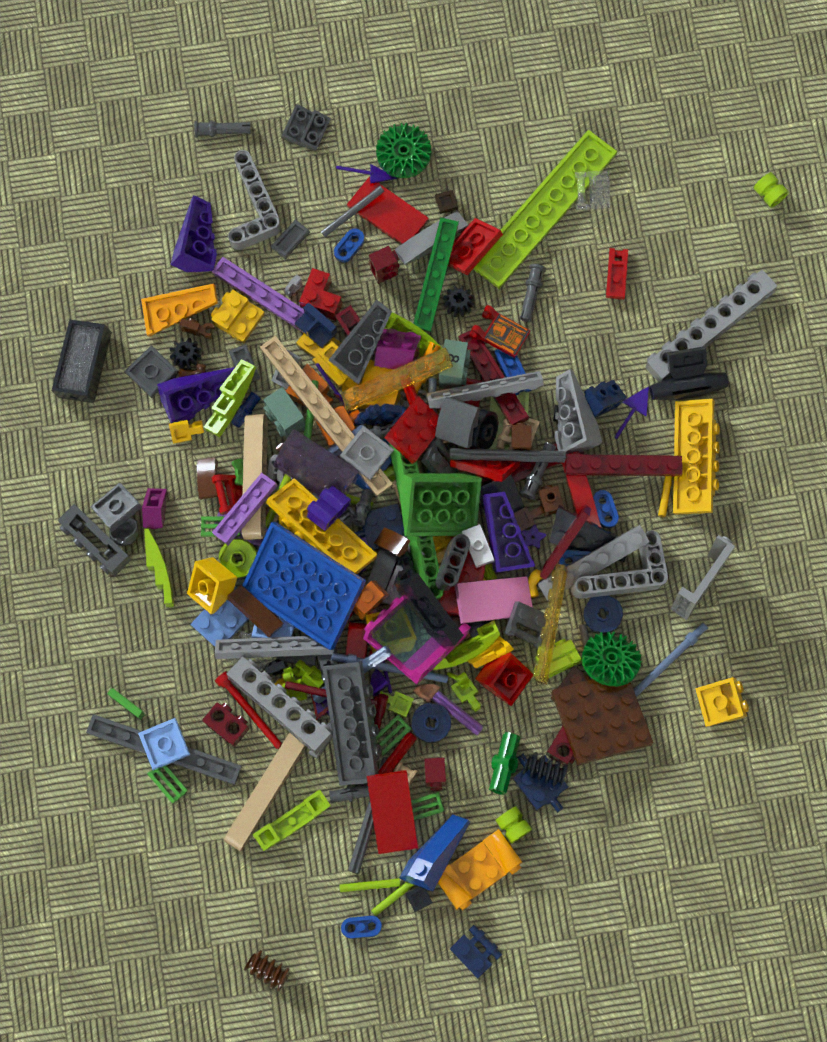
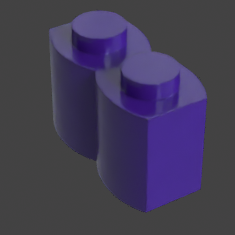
[307,486,351,531]

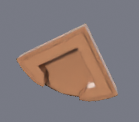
[413,684,441,703]

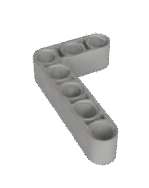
[228,150,281,250]
[571,530,668,599]

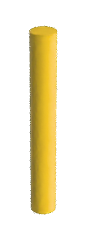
[658,476,673,517]

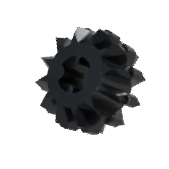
[443,285,475,317]
[170,338,202,369]

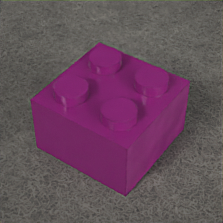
[374,328,421,373]

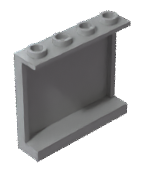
[670,535,735,620]

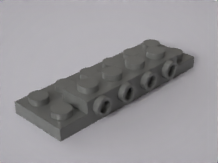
[322,661,382,786]

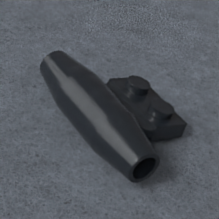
[650,346,728,400]

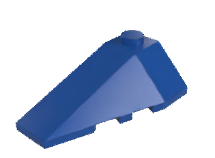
[399,814,470,892]

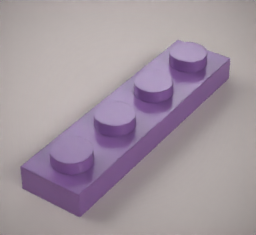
[212,473,278,545]

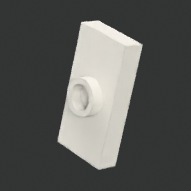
[462,525,494,568]

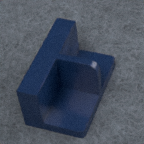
[295,302,337,348]

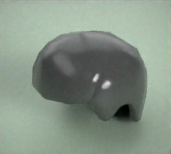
[109,517,139,546]

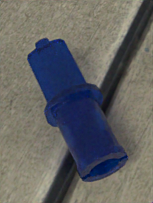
[231,392,261,428]

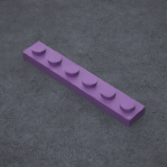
[212,257,304,332]

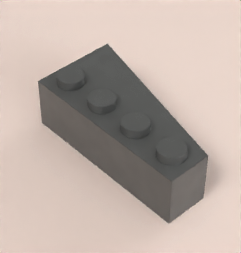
[328,300,392,385]

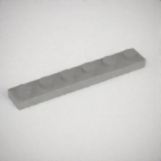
[427,371,544,408]
[538,524,650,601]
[215,636,334,659]

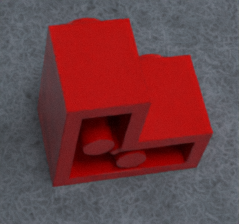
[299,268,342,321]

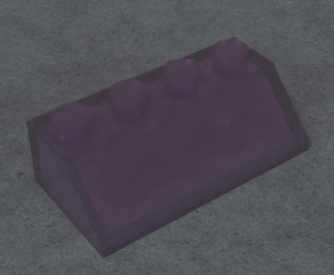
[273,429,359,495]

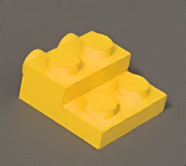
[211,289,265,344]
[695,677,749,727]

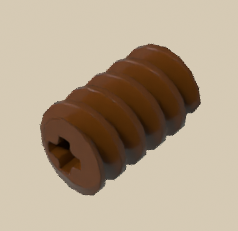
[244,950,290,992]

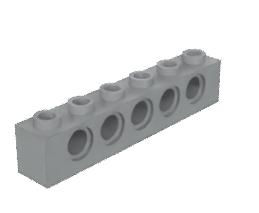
[226,656,332,755]

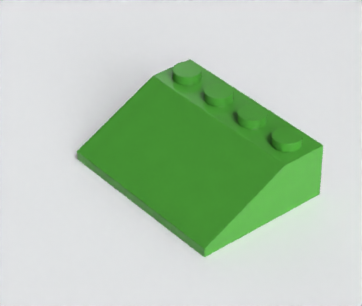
[400,473,482,536]

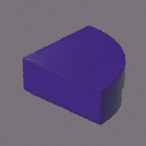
[371,669,390,696]

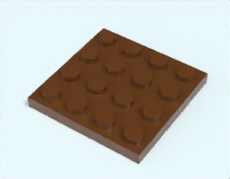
[551,679,654,766]

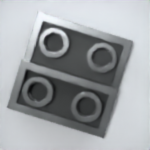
[281,104,331,151]
[435,397,480,448]

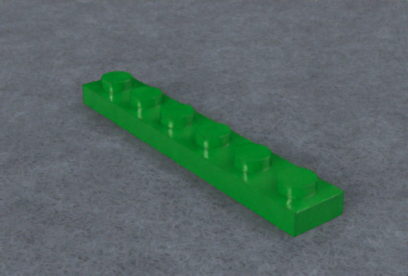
[413,217,459,332]

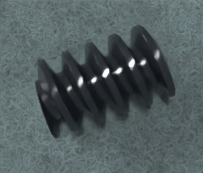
[522,752,568,788]

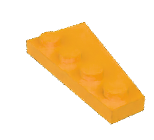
[141,284,218,337]

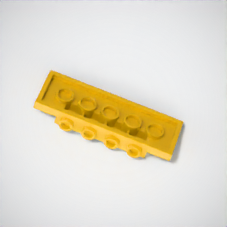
[673,399,720,515]
[266,478,378,574]

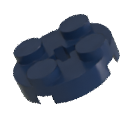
[583,595,623,634]
[412,703,451,743]

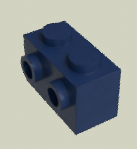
[584,380,627,418]

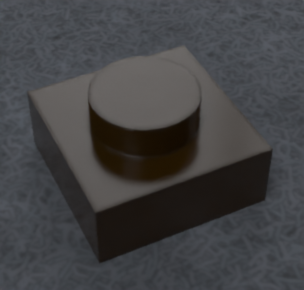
[435,190,458,214]

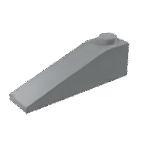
[555,369,602,454]

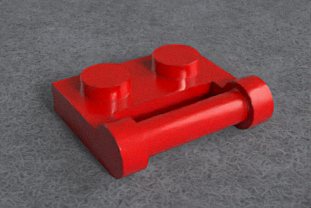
[211,474,243,515]

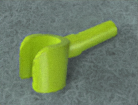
[447,672,470,687]

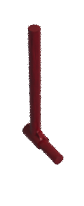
[285,681,389,732]

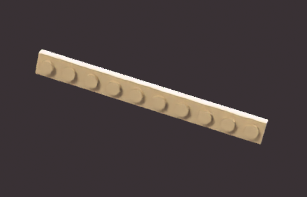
[260,336,393,497]

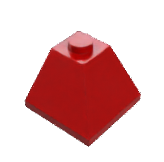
[475,652,534,706]

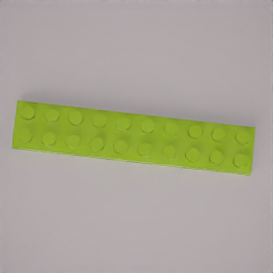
[473,130,617,289]

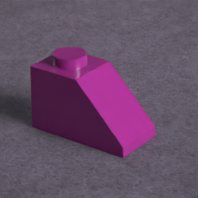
[142,488,167,529]

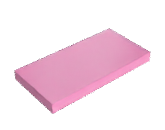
[454,576,533,624]

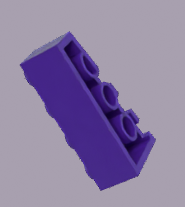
[482,492,535,572]

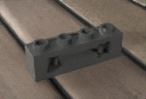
[58,504,131,576]

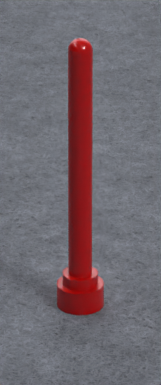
[215,671,282,749]

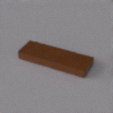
[227,585,284,638]

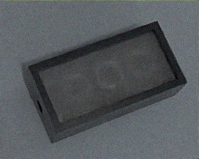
[51,319,112,403]

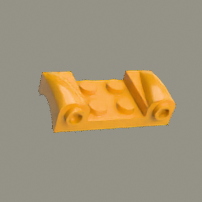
[438,829,523,911]

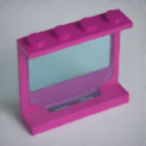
[363,596,471,684]

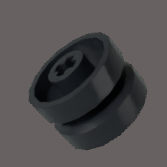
[470,405,499,449]

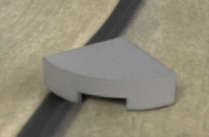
[284,274,303,297]

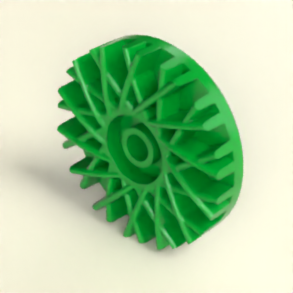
[376,123,432,178]
[581,632,642,686]

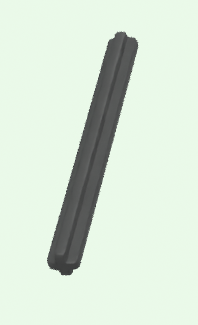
[450,448,566,463]
[348,757,388,874]

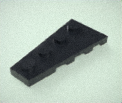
[549,505,626,562]

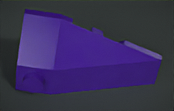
[171,195,217,273]
[157,367,235,423]

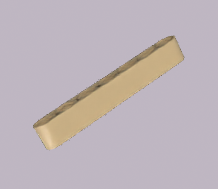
[242,414,268,540]
[224,729,312,852]

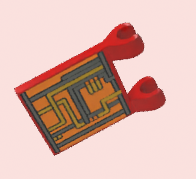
[469,305,530,358]

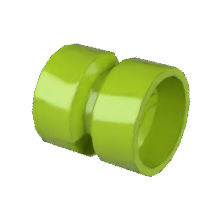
[753,172,789,208]
[495,806,532,844]

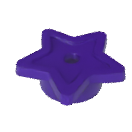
[521,525,546,549]

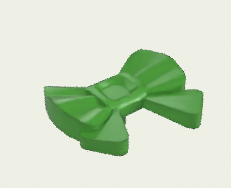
[231,459,243,486]

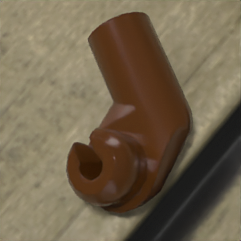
[179,363,207,377]

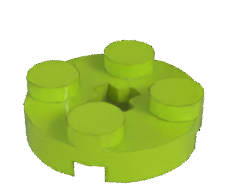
[219,538,258,578]

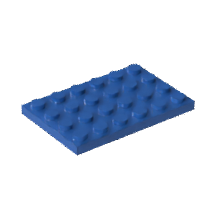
[242,522,366,650]

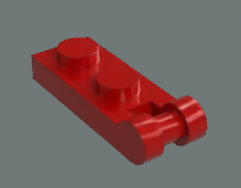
[606,248,628,300]

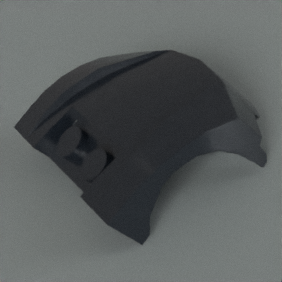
[394,565,464,646]

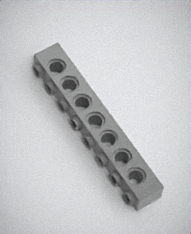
[646,270,777,382]

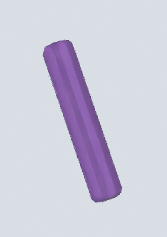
[433,691,483,735]

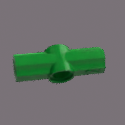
[489,732,521,795]

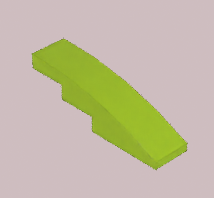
[204,359,256,438]
[144,529,175,607]

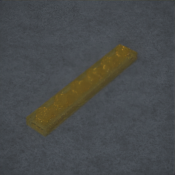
[341,347,453,412]
[534,564,568,685]

